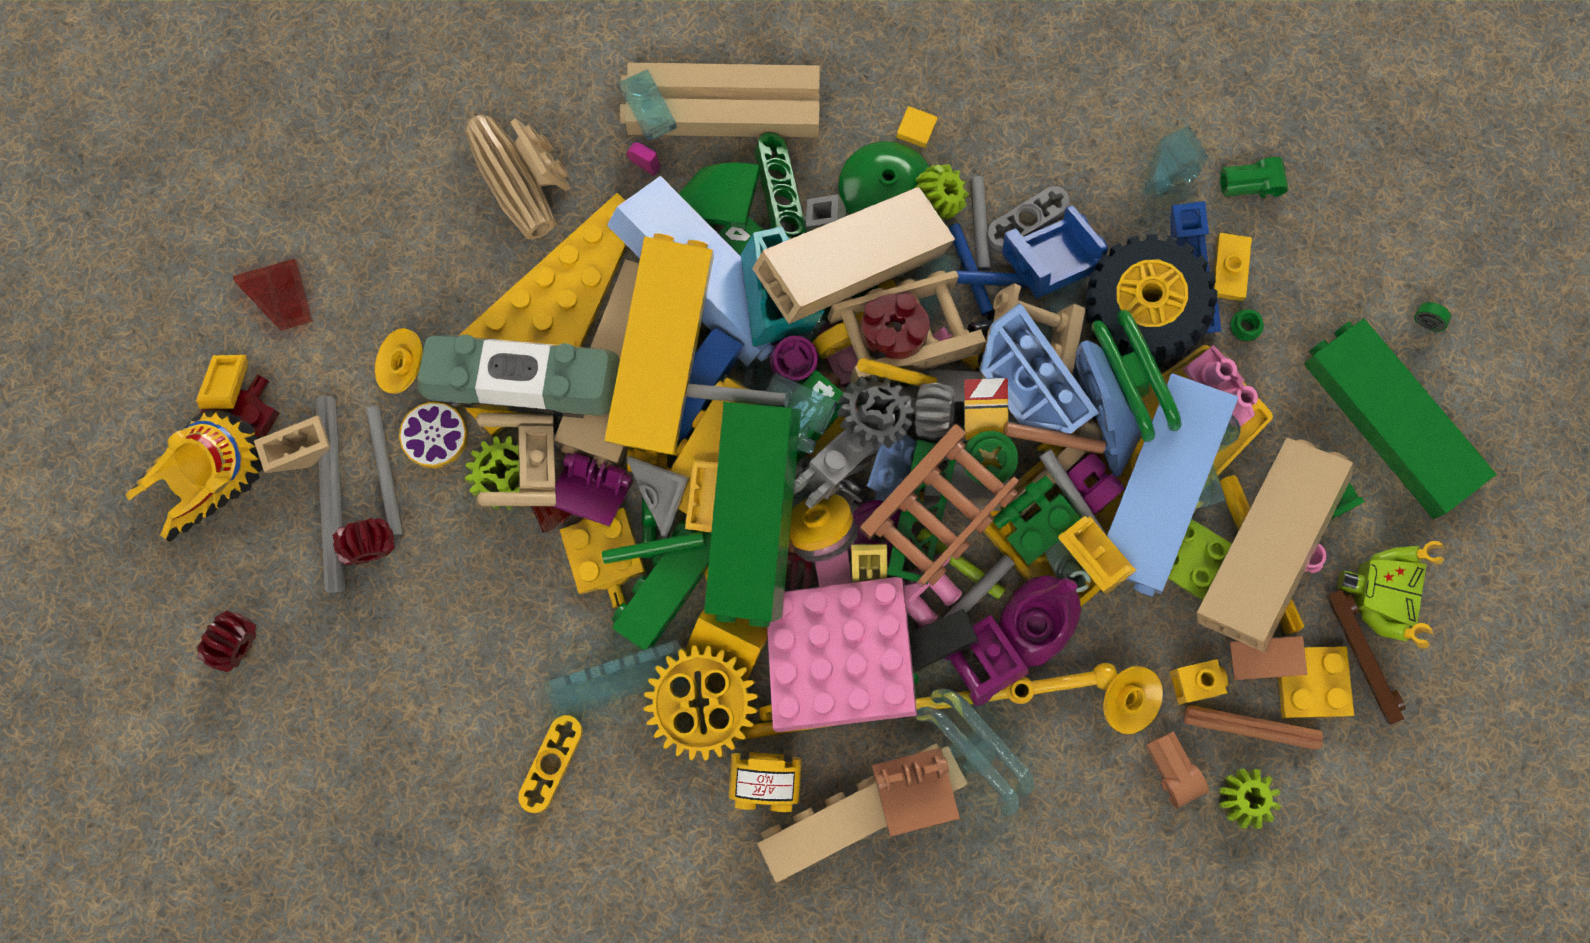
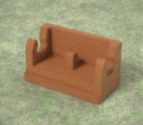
[1230,636,1307,680]

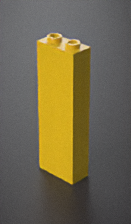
[604,233,714,456]

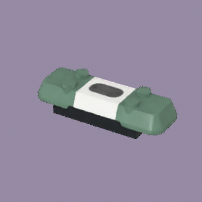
[417,335,620,418]

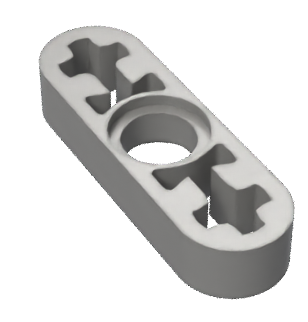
[987,186,1070,251]

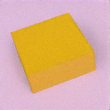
[896,106,938,148]

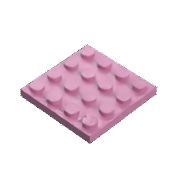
[767,577,917,732]

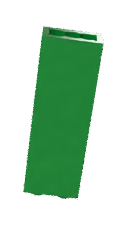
[1304,318,1497,520]
[704,402,801,627]

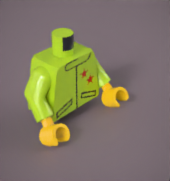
[1337,541,1445,649]

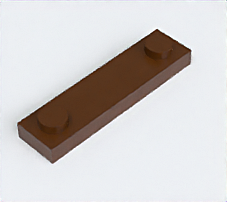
[1326,589,1406,724]

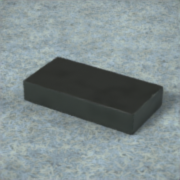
[909,609,979,671]

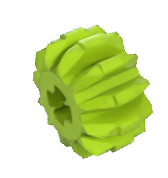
[915,164,970,220]
[1218,768,1281,829]

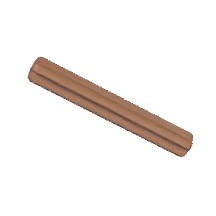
[1184,705,1323,750]

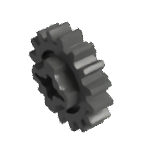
[837,375,913,450]

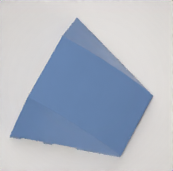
[1072,341,1141,477]

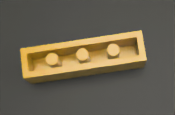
[666,378,757,514]

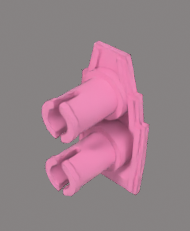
[1183,345,1258,427]
[903,553,962,628]

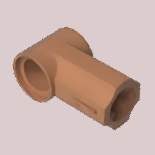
[1145,731,1209,809]

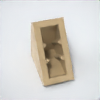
[254,415,331,473]

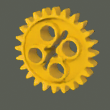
[643,645,758,761]

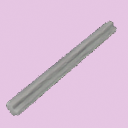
[315,396,346,594]

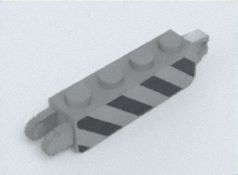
[794,382,920,509]

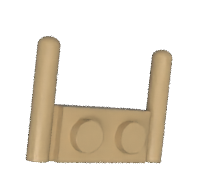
[477,413,556,506]

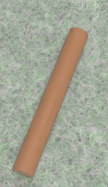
[1003,422,1106,454]

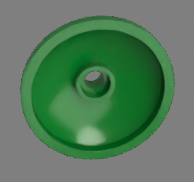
[839,141,929,215]

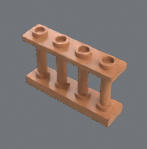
[860,424,1019,587]

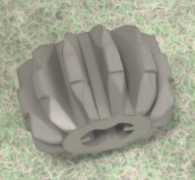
[915,383,955,441]

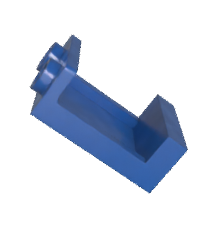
[1002,205,1108,299]

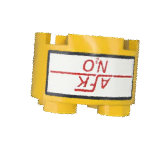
[728,752,802,812]

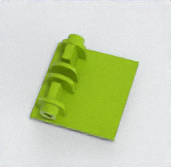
[1168,519,1232,601]

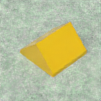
[685,610,768,681]

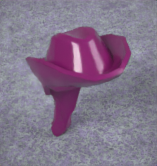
[999,575,1082,667]

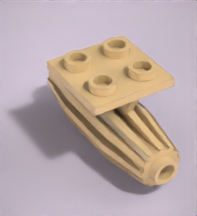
[465,115,571,240]

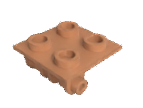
[872,748,960,837]

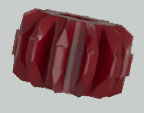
[332,518,395,565]
[197,610,256,673]

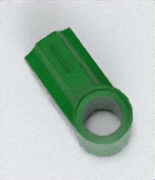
[1220,157,1289,198]

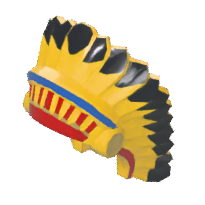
[125,409,263,542]

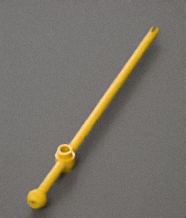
[705,663,1117,741]

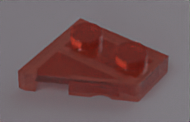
[233,259,313,331]

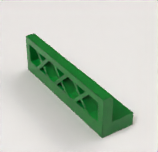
[887,440,956,585]

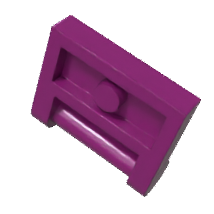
[944,615,1029,706]

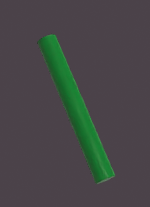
[602,531,706,564]

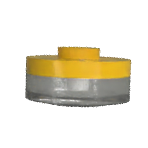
[789,494,858,562]

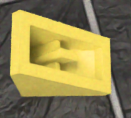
[851,544,887,583]

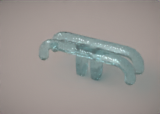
[915,688,1035,816]

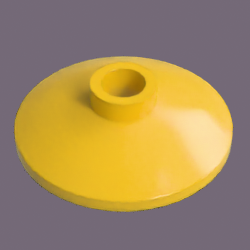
[375,328,423,394]
[1103,666,1163,734]

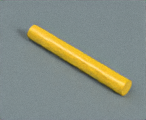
[857,358,937,387]

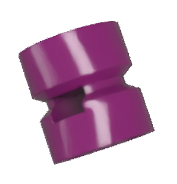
[769,336,818,382]
[1067,452,1126,515]

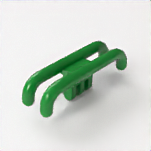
[1091,309,1182,442]

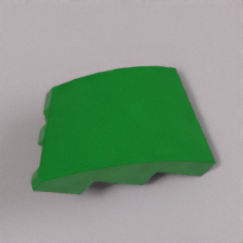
[678,163,760,229]

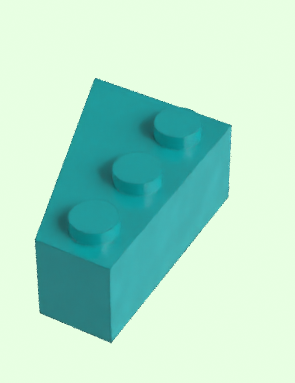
[741,226,824,347]

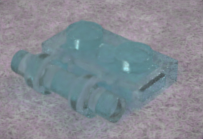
[765,373,838,454]

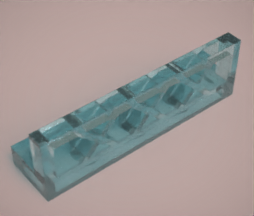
[542,640,685,718]

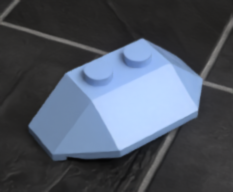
[980,303,1099,434]

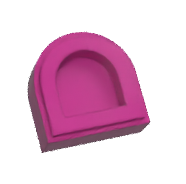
[626,142,661,176]

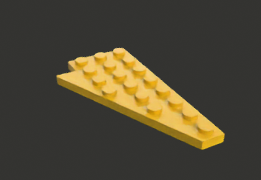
[458,193,627,438]

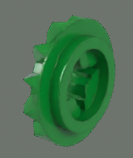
[963,431,1018,486]

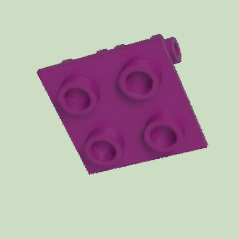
[552,452,633,527]

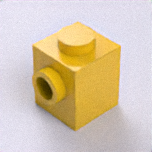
[1169,659,1228,705]

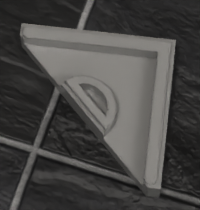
[627,456,689,538]

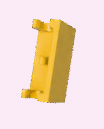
[1058,516,1136,595]

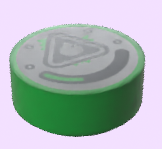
[1414,302,1452,332]

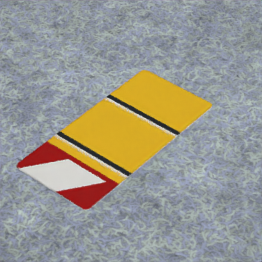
[964,378,1008,468]

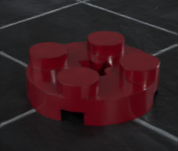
[860,293,930,359]

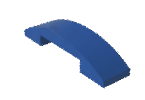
[1170,201,1222,334]
[669,327,744,459]

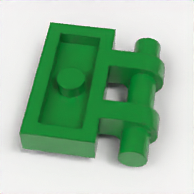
[993,475,1081,565]

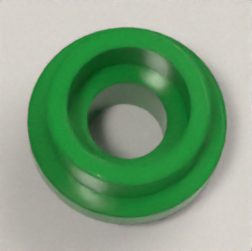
[1230,309,1264,342]

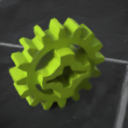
[465,436,519,510]

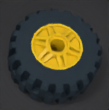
[1085,234,1218,367]

